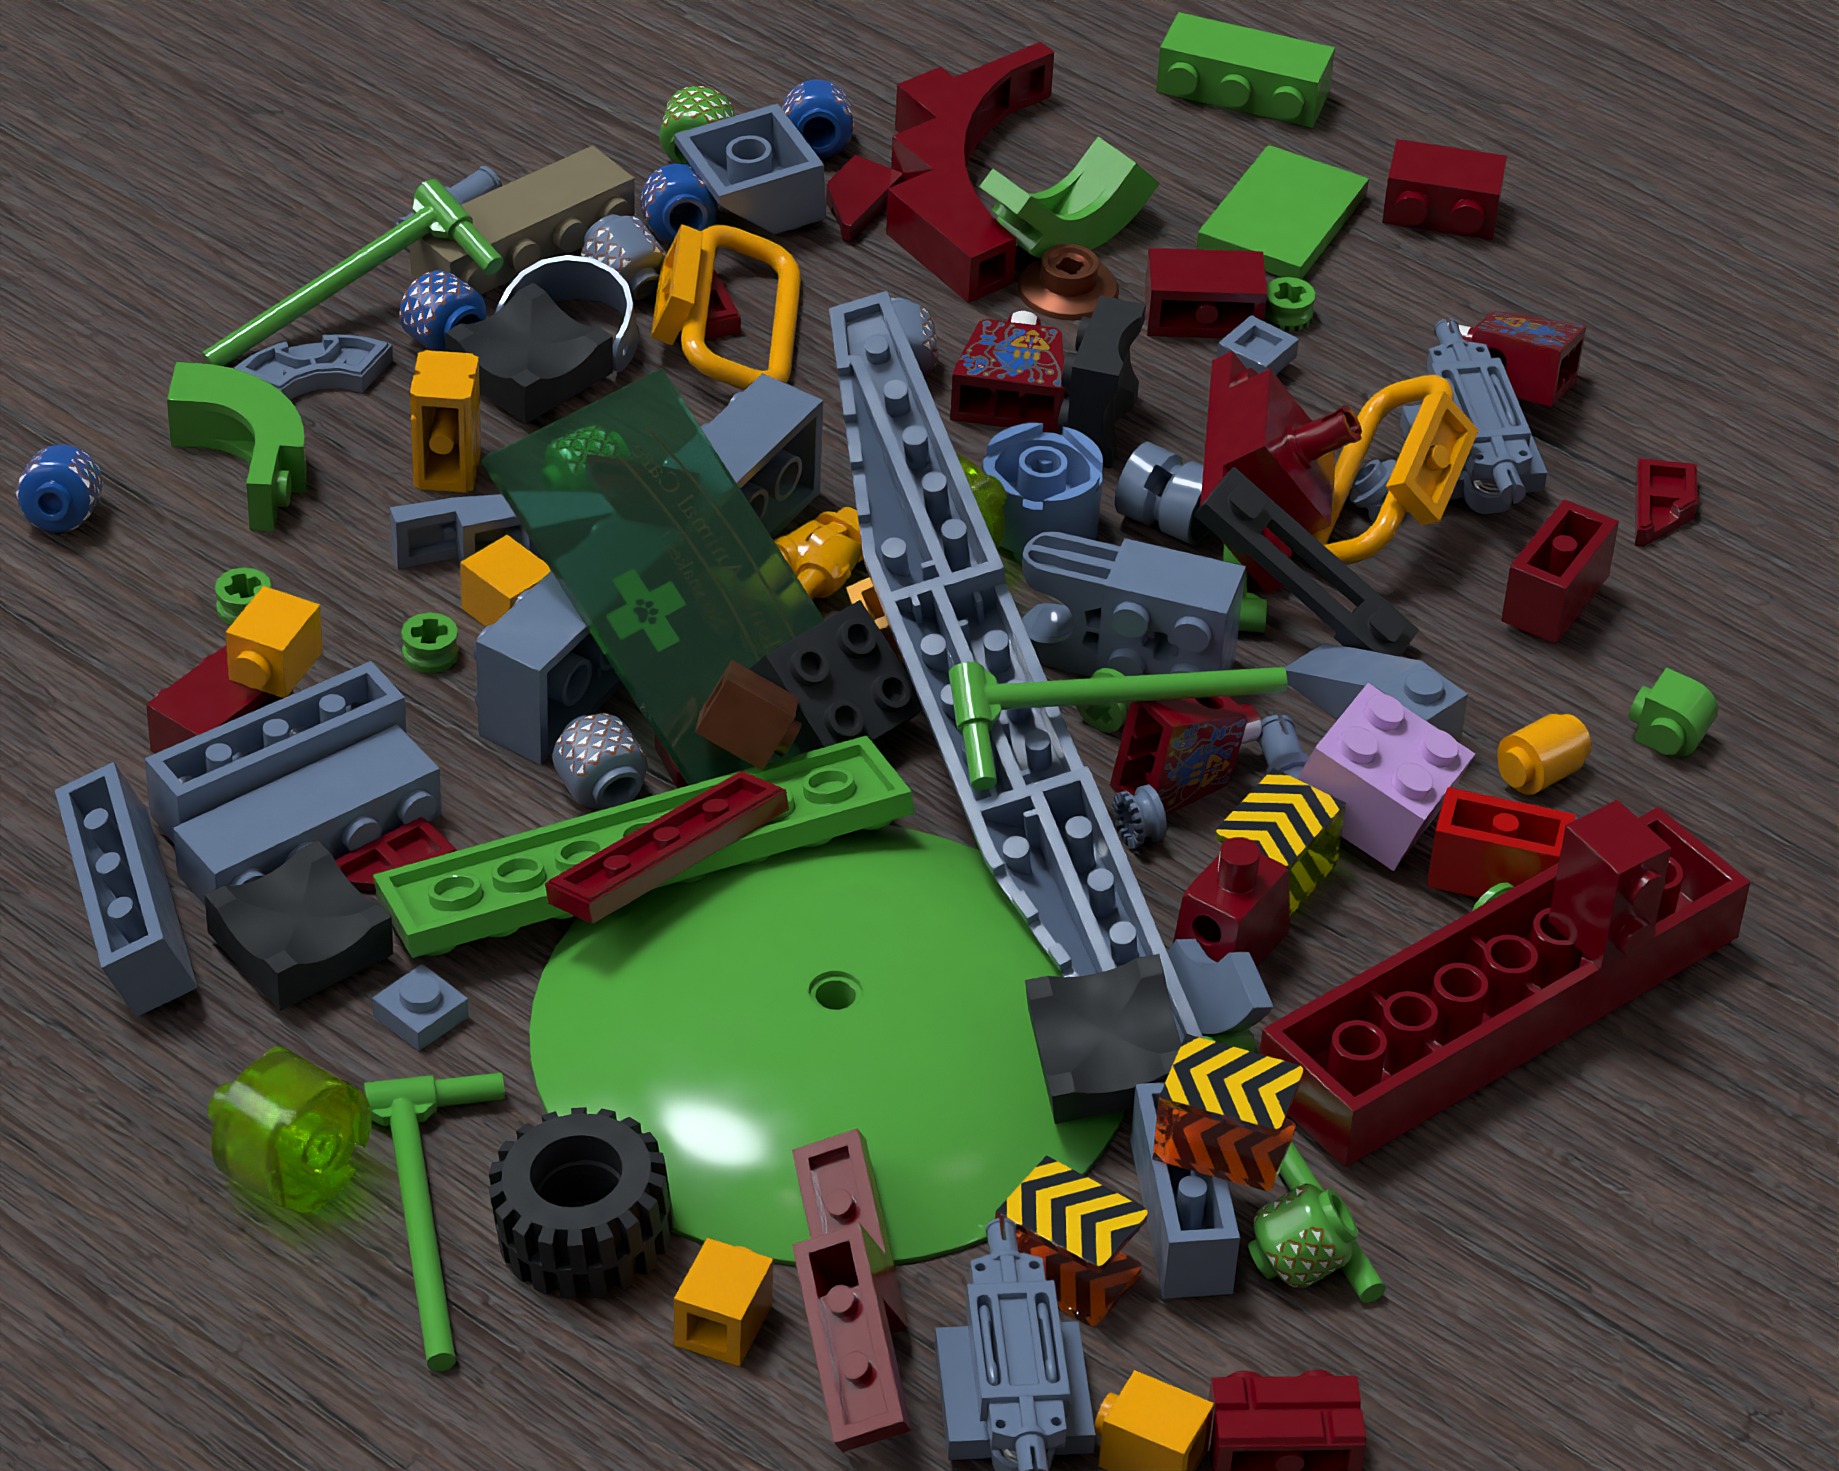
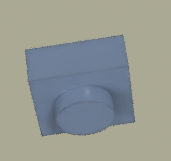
[1217,316,1299,375]
[372,964,469,1051]

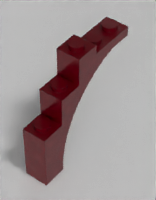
[886,42,1054,303]

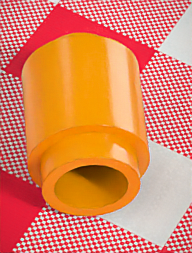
[1497,714,1592,795]

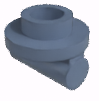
[1350,459,1396,522]

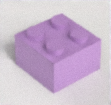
[1297,683,1475,871]

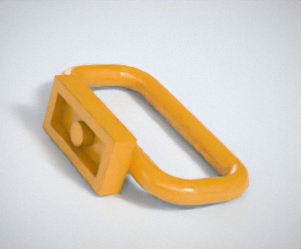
[651,224,801,390]
[1312,375,1479,565]

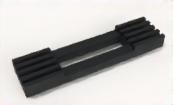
[1194,467,1419,657]

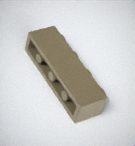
[410,145,635,295]

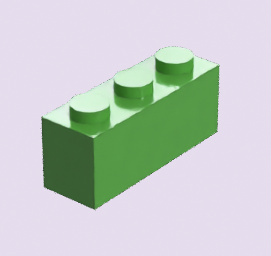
[1156,12,1335,128]

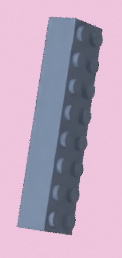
[474,373,823,765]

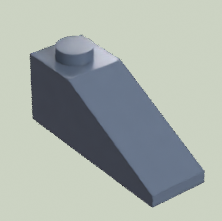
[1285,643,1468,743]

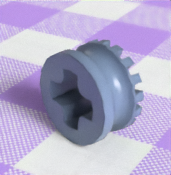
[1112,785,1167,849]

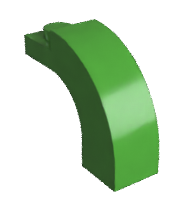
[979,137,1160,259]
[167,362,307,531]

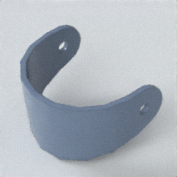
[495,255,639,372]

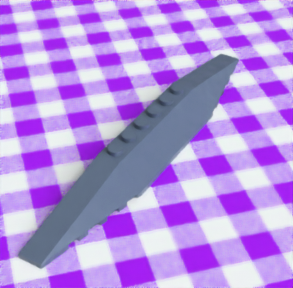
[829,291,1203,1044]

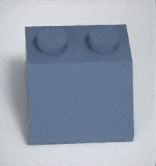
[674,103,826,234]

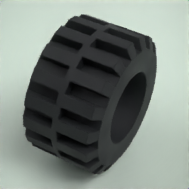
[488,1107,674,1299]

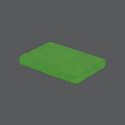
[1196,145,1369,280]

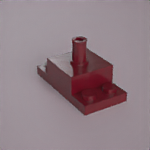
[1200,351,1362,594]

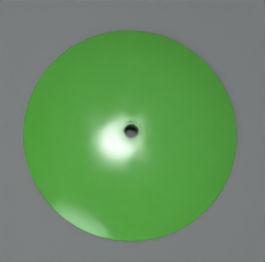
[529,825,1126,1267]

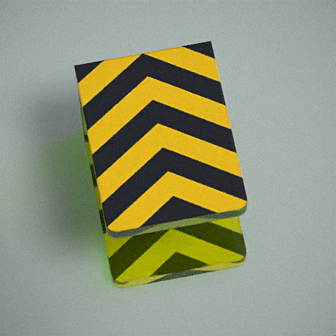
[1215,768,1346,916]

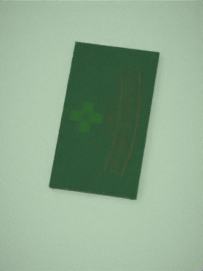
[481,368,824,786]

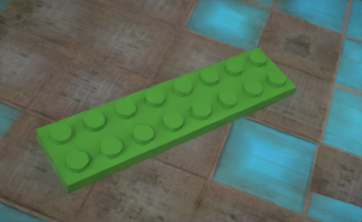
[373,736,915,958]

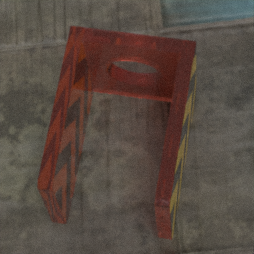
[1152,1034,1303,1191]
[995,1155,1148,1326]

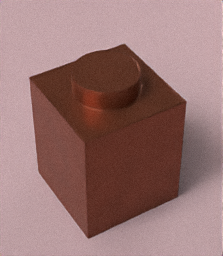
[695,660,802,771]

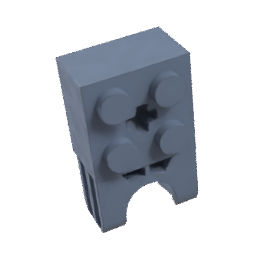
[1022,532,1246,677]

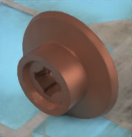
[1017,244,1119,320]

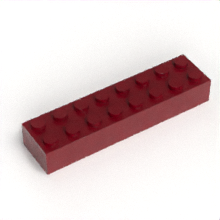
[1259,807,1751,1167]

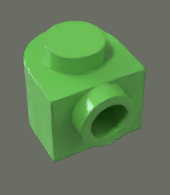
[1628,667,1718,757]

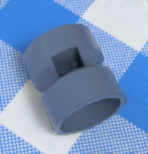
[1114,442,1211,546]

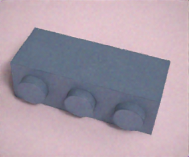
[1130,1082,1240,1299]

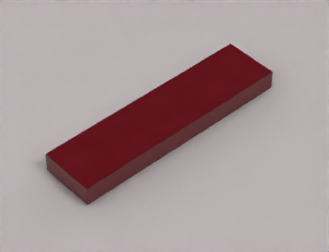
[545,771,789,924]

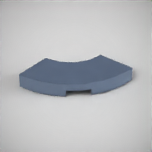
[234,335,393,400]
[1167,939,1273,1034]

